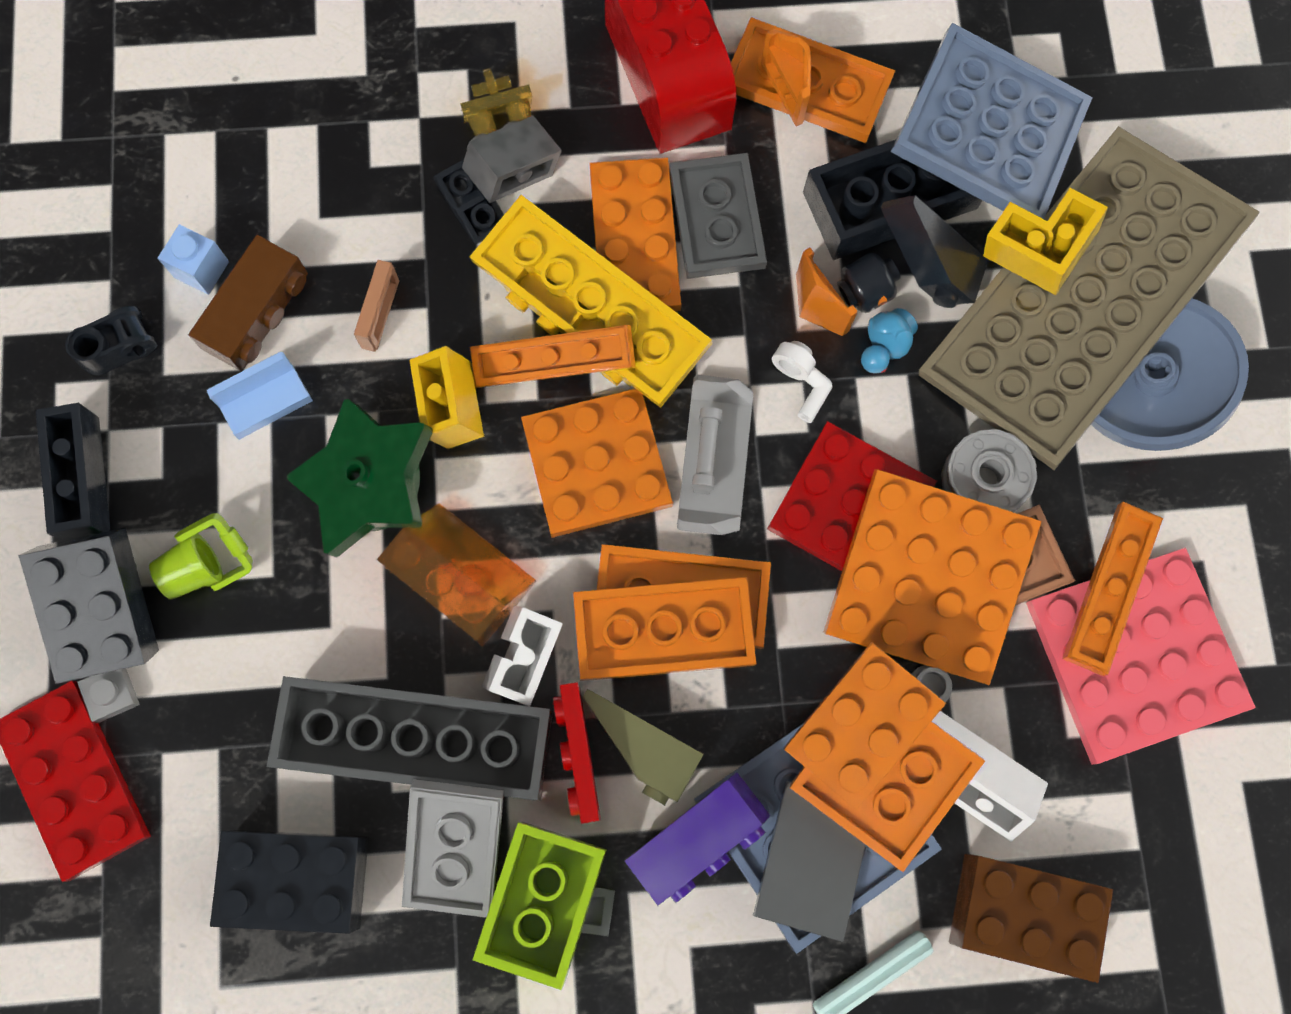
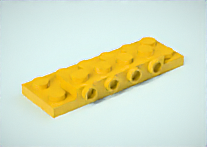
[470,195,713,408]

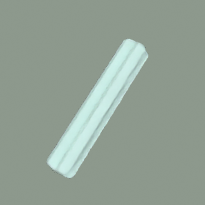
[813,931,934,1014]

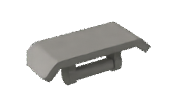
[677,375,753,535]

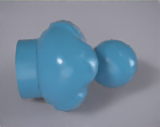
[861,308,918,373]

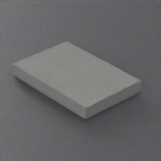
[402,779,504,917]

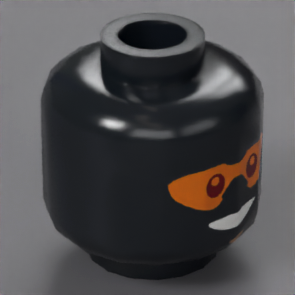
[837,252,901,313]

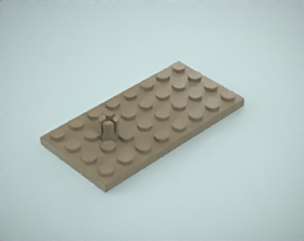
[919,126,1260,470]

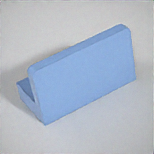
[207,352,313,440]

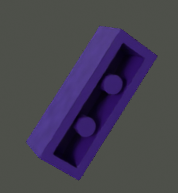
[625,772,771,906]

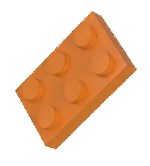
[784,642,946,810]

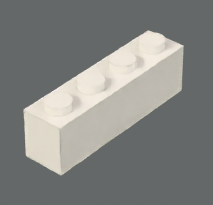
[932,711,1048,842]

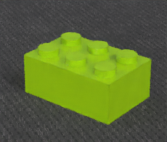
[473,822,607,990]

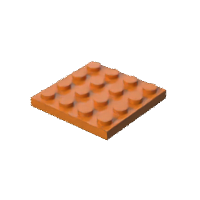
[823,470,1042,685]

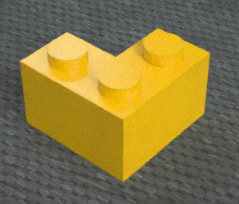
[983,188,1108,295]

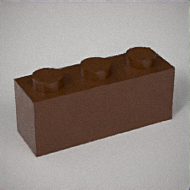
[188,235,308,372]

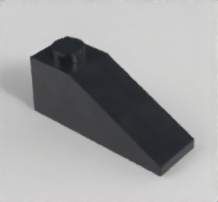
[881,195,988,308]

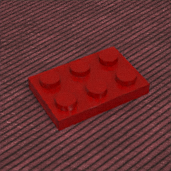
[553,682,601,824]

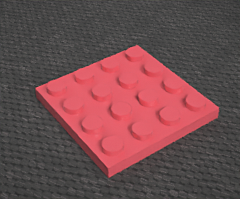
[1026,548,1256,765]

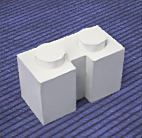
[481,606,563,706]

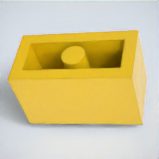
[410,346,484,449]

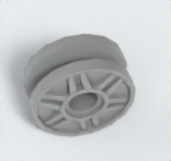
[941,429,1037,512]

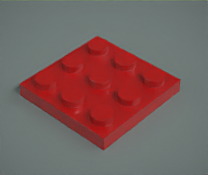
[767,421,937,571]

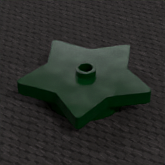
[287,399,433,558]

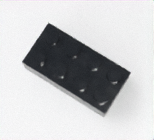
[803,140,983,260]

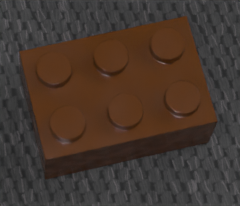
[949,854,1113,983]

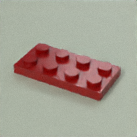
[0,680,151,882]

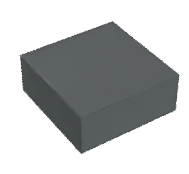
[581,887,615,937]

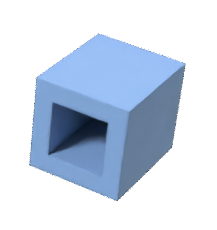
[158,224,229,295]

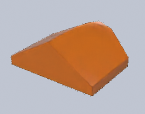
[761,30,811,127]
[796,247,858,336]

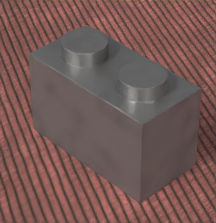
[462,116,562,203]

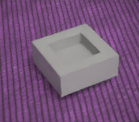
[77,669,140,723]

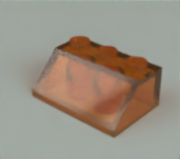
[376,503,536,647]

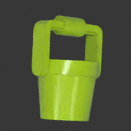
[149,513,253,599]

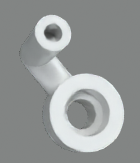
[772,341,832,423]

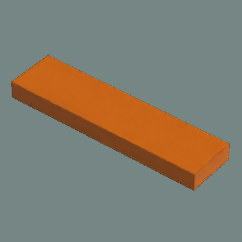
[470,325,636,388]
[1062,502,1163,676]

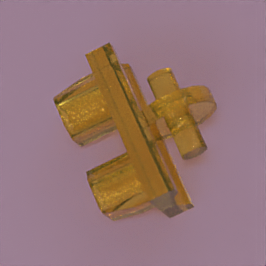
[460,68,533,136]

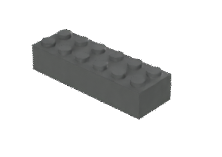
[267,676,553,801]

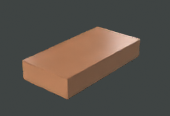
[354,260,399,352]

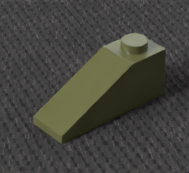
[583,689,703,806]

